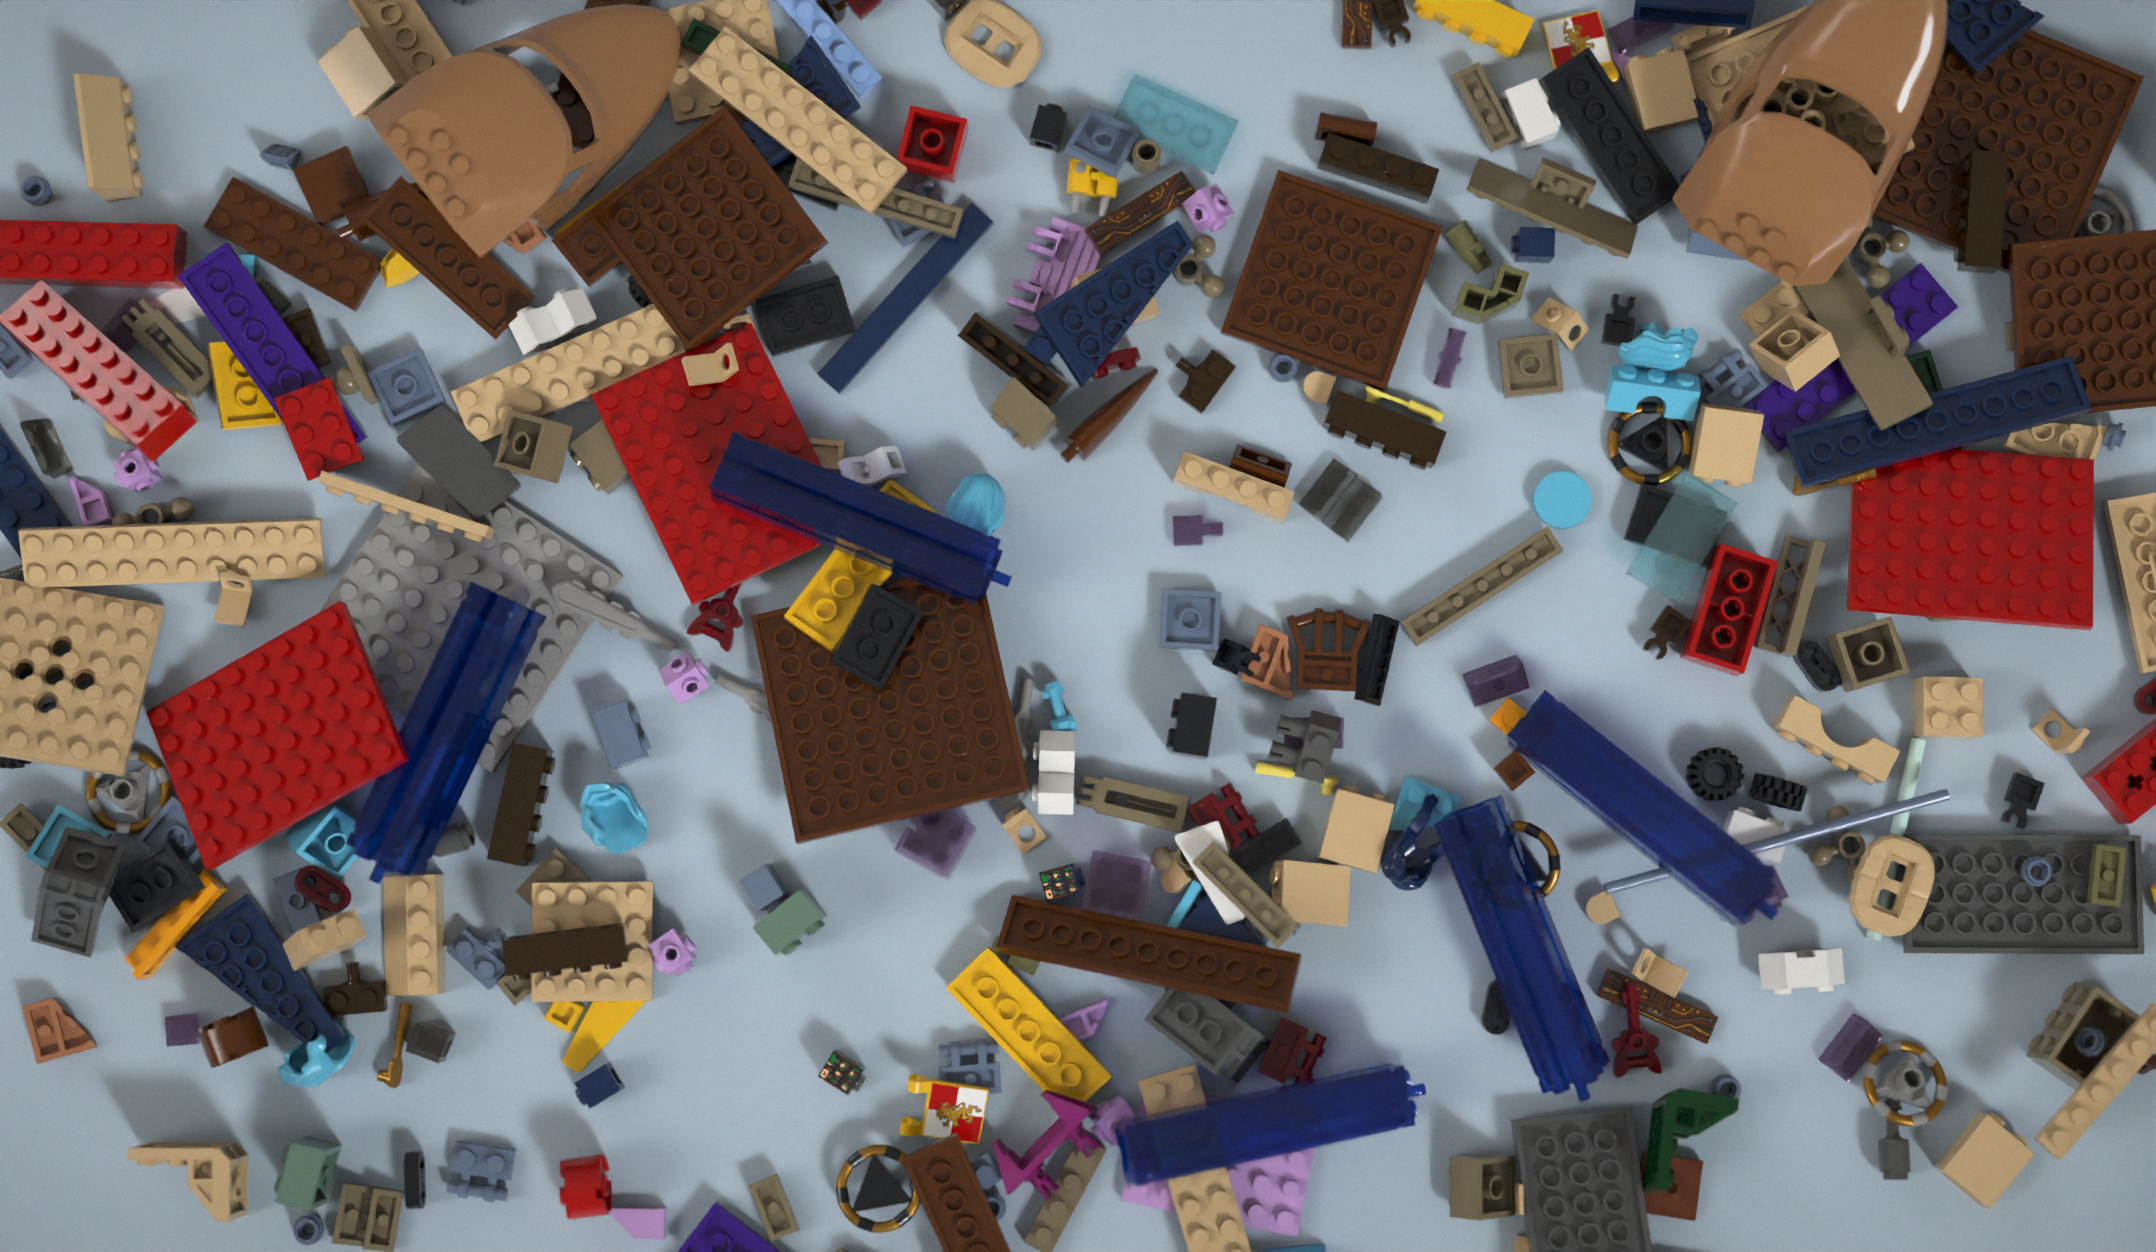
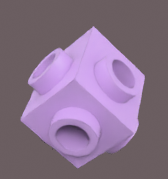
[1182,184,1235,233]
[112,448,163,493]
[658,651,710,705]
[648,928,696,976]
[1089,1095,1141,1146]

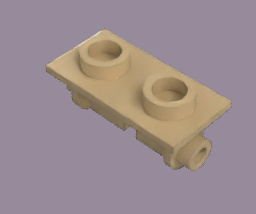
[1670,25,1735,57]

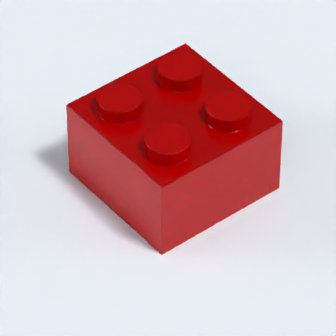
[896,105,968,183]

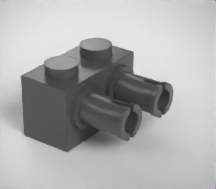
[1268,710,1340,784]

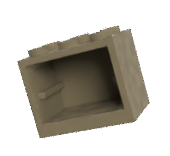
[2026,983,2140,1090]

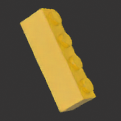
[1412,0,1534,58]

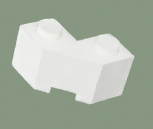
[508,288,598,355]
[1032,730,1075,815]
[1758,948,1845,995]

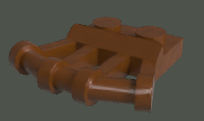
[1286,608,1371,692]

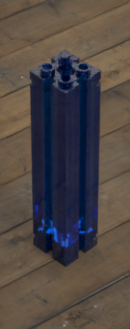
[710,432,1012,605]
[345,582,547,884]
[1507,690,1779,928]
[1434,794,1610,1102]
[1113,1063,1426,1187]

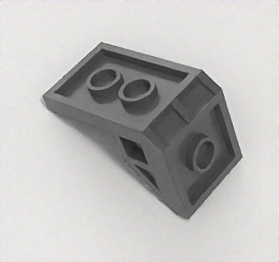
[31,826,126,958]
[1145,988,1270,1088]

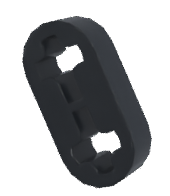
[1793,641,1840,692]
[1481,978,1515,1035]
[404,1151,426,1209]

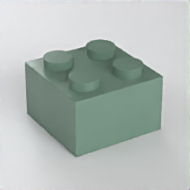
[753,889,827,956]
[274,1136,342,1211]

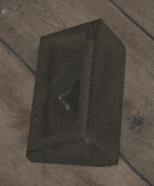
[20,418,73,479]

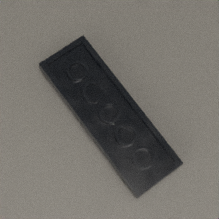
[1539,47,1680,225]

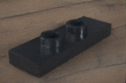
[1354,614,1400,706]

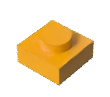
[1488,697,1531,739]

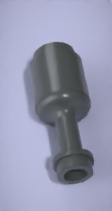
[394,821,475,862]
[1878,1101,1911,1180]

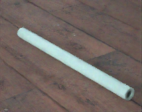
[1866,738,1926,942]

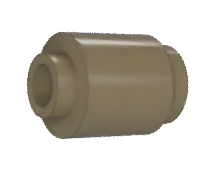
[1132,139,1161,174]

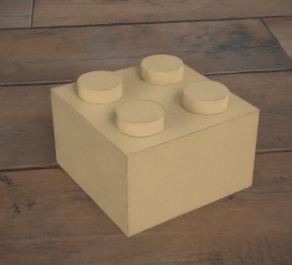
[1749,309,1840,392]
[1913,676,1983,739]

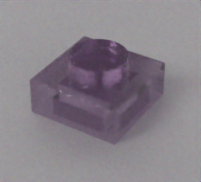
[165,1013,200,1047]

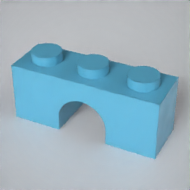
[1604,365,1701,421]

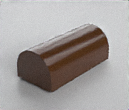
[1315,112,1377,147]
[1229,445,1292,488]

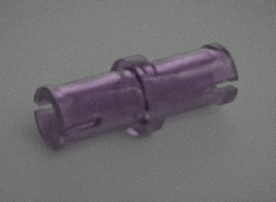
[1433,328,1467,389]

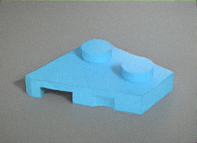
[1388,776,1462,831]

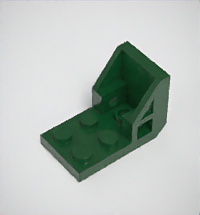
[1643,1088,1739,1195]

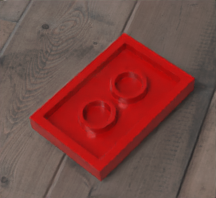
[274,377,365,481]

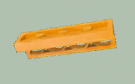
[124,869,229,980]

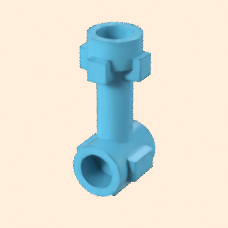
[1042,681,1077,731]

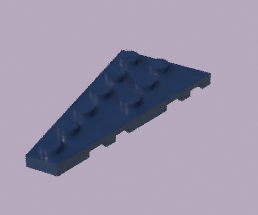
[1946,0,2045,75]
[741,35,861,167]
[1033,220,1194,388]
[174,893,347,1053]

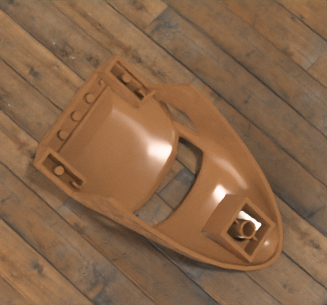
[1672,0,1948,286]
[367,4,681,258]

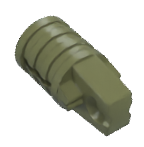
[1445,220,1492,274]

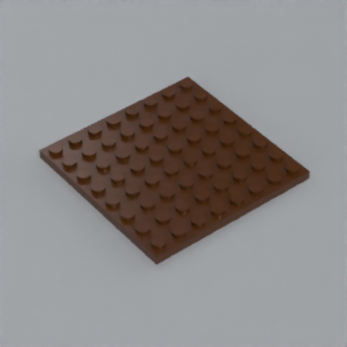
[1870,29,2144,274]
[751,563,1030,844]

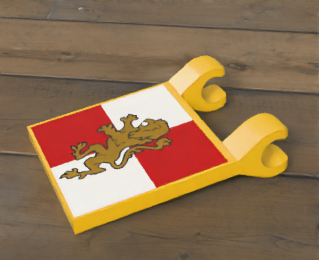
[1542,10,1619,85]
[900,1073,989,1144]

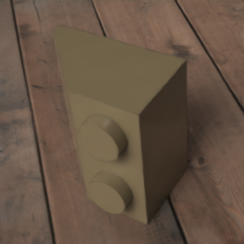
[990,376,1057,451]
[494,410,573,483]
[1449,1154,1515,1220]

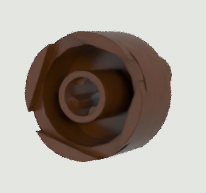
[197,1007,269,1068]

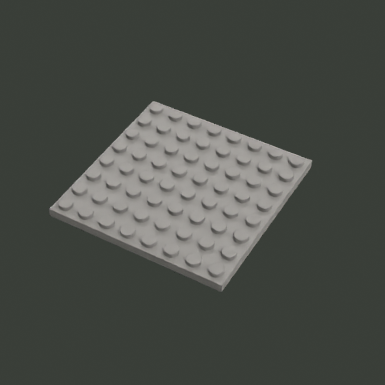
[319,464,623,773]

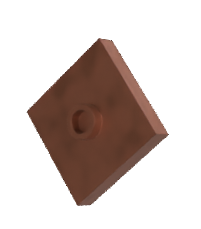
[1640,1151,1703,1221]

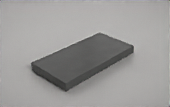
[397,404,521,522]

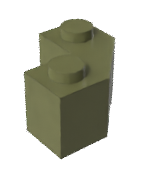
[1451,264,1529,325]

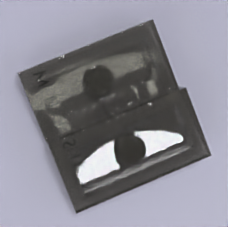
[1299,459,1383,543]

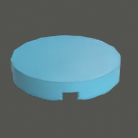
[1532,471,1592,530]

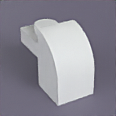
[838,446,907,492]

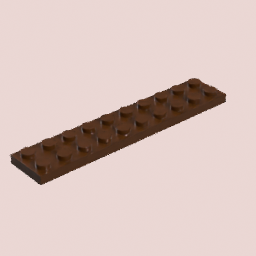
[996,895,1302,1013]

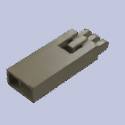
[121,298,214,399]
[1076,775,1189,833]

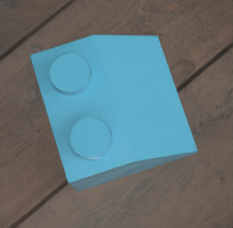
[284,801,377,879]

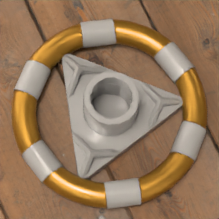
[85,748,172,834]
[1862,1040,1948,1127]

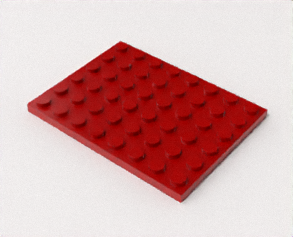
[590,323,851,606]
[1847,449,2094,630]
[146,601,409,870]

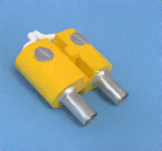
[1066,157,1118,218]

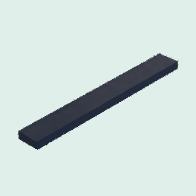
[817,203,994,395]

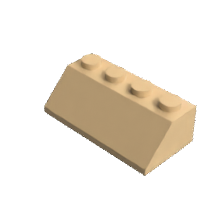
[73,73,145,202]
[383,874,446,996]

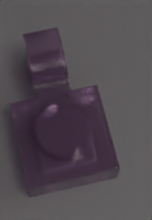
[1173,515,1223,546]

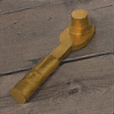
[1792,467,1877,496]
[377,1003,412,1088]

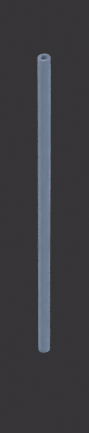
[1603,789,1950,895]

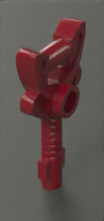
[687,580,747,652]
[1611,982,1662,1078]

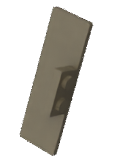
[1467,157,1638,259]
[1794,258,1933,431]

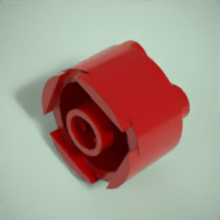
[559,1154,612,1219]

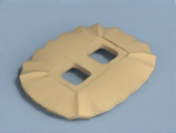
[944,0,1042,88]
[1848,834,1935,937]

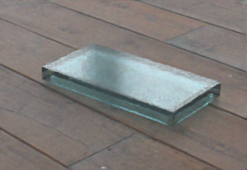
[1114,74,1239,175]
[1626,473,1738,604]

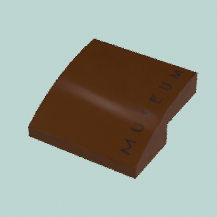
[293,146,370,226]

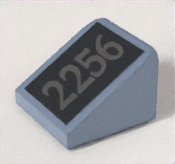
[260,144,301,171]

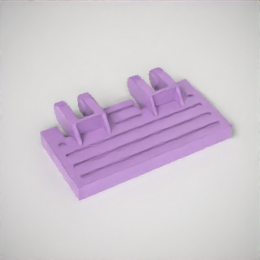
[1006,217,1101,333]

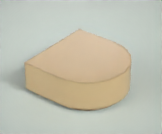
[1303,371,1336,406]
[1161,861,1195,894]
[1585,890,1621,924]

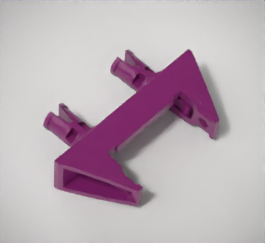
[993,1090,1101,1201]

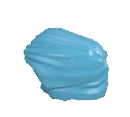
[1618,322,1699,372]
[944,473,1005,541]
[580,782,648,854]
[278,1019,355,1087]

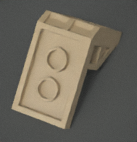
[127,1142,248,1222]

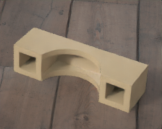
[1173,451,1294,523]
[1772,695,1900,785]

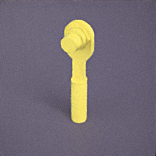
[1365,385,1444,424]
[1255,761,1339,795]

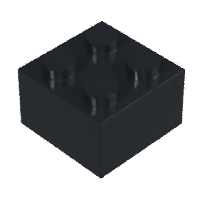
[1166,693,1217,759]

